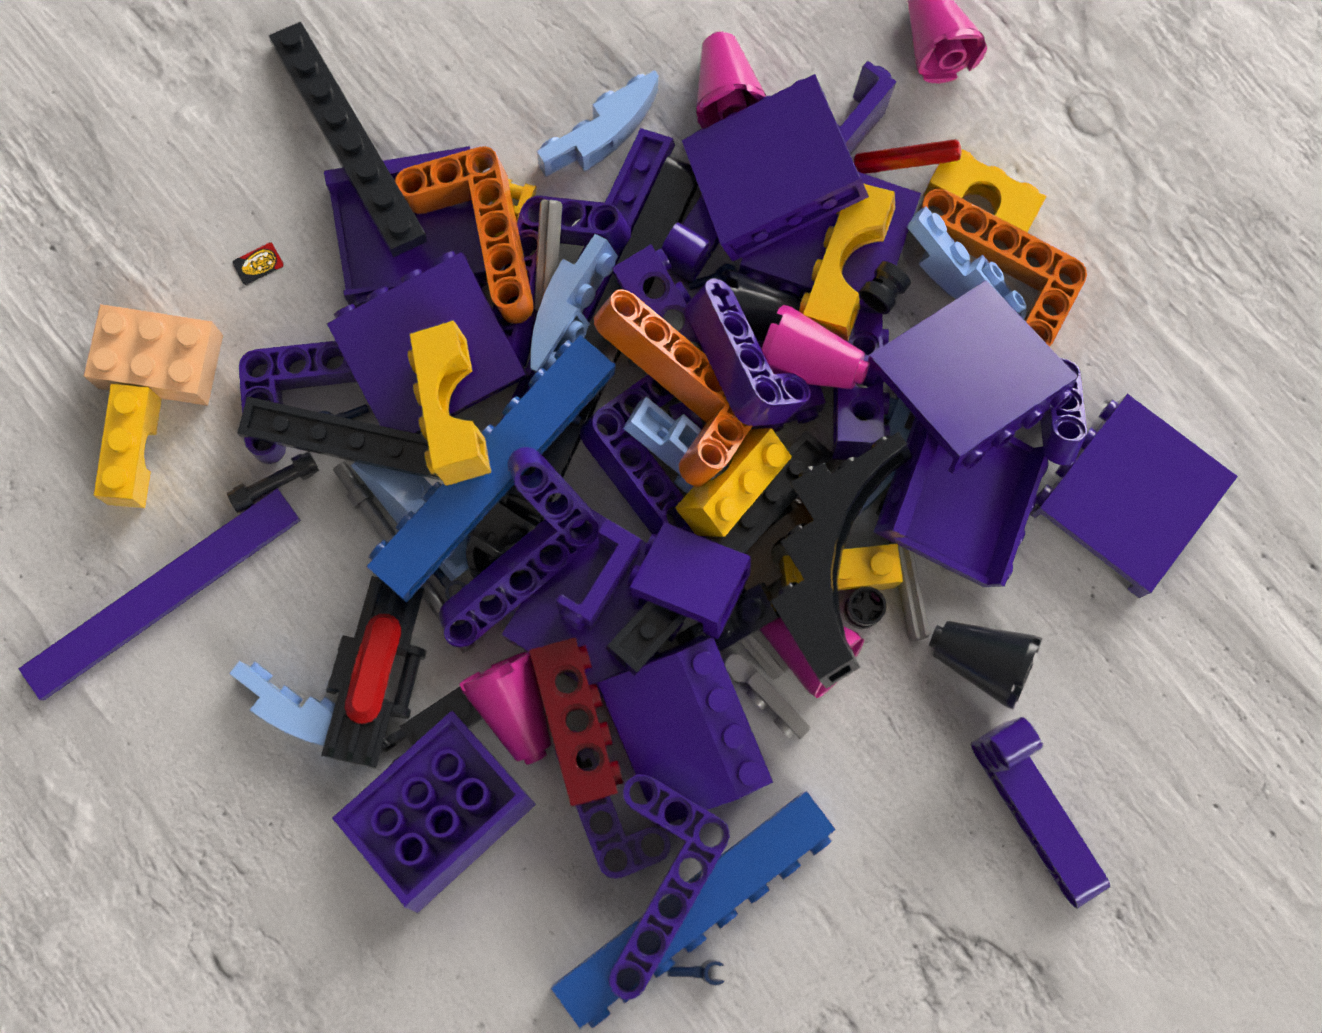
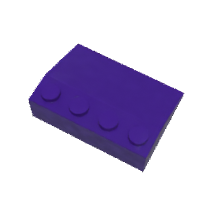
[596,635,773,827]
[332,711,536,913]

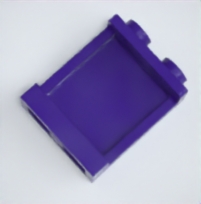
[838,61,897,155]
[556,518,641,632]
[628,522,751,639]

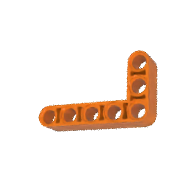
[395,146,533,324]
[918,189,1087,347]
[594,290,752,487]

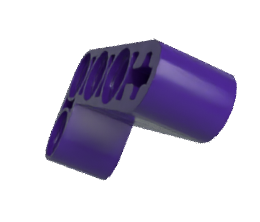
[662,195,720,283]
[686,278,811,426]
[555,730,671,879]

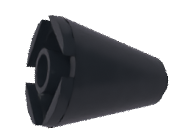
[721,269,802,342]
[929,621,1042,710]

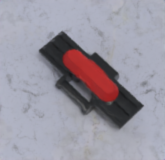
[321,576,427,769]

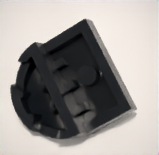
[466,500,555,578]

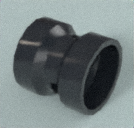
[858,261,911,314]
[843,586,887,629]

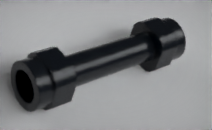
[227,452,320,513]

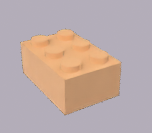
[84,304,223,406]

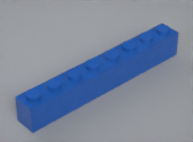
[367,335,615,603]
[551,791,836,1029]

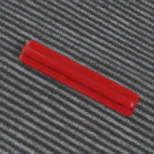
[854,139,962,174]

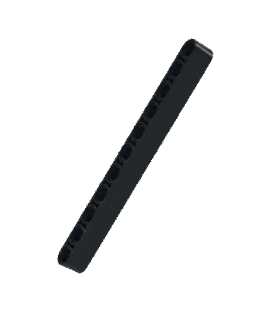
[506,156,698,525]

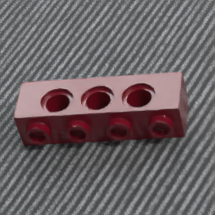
[529,637,624,807]

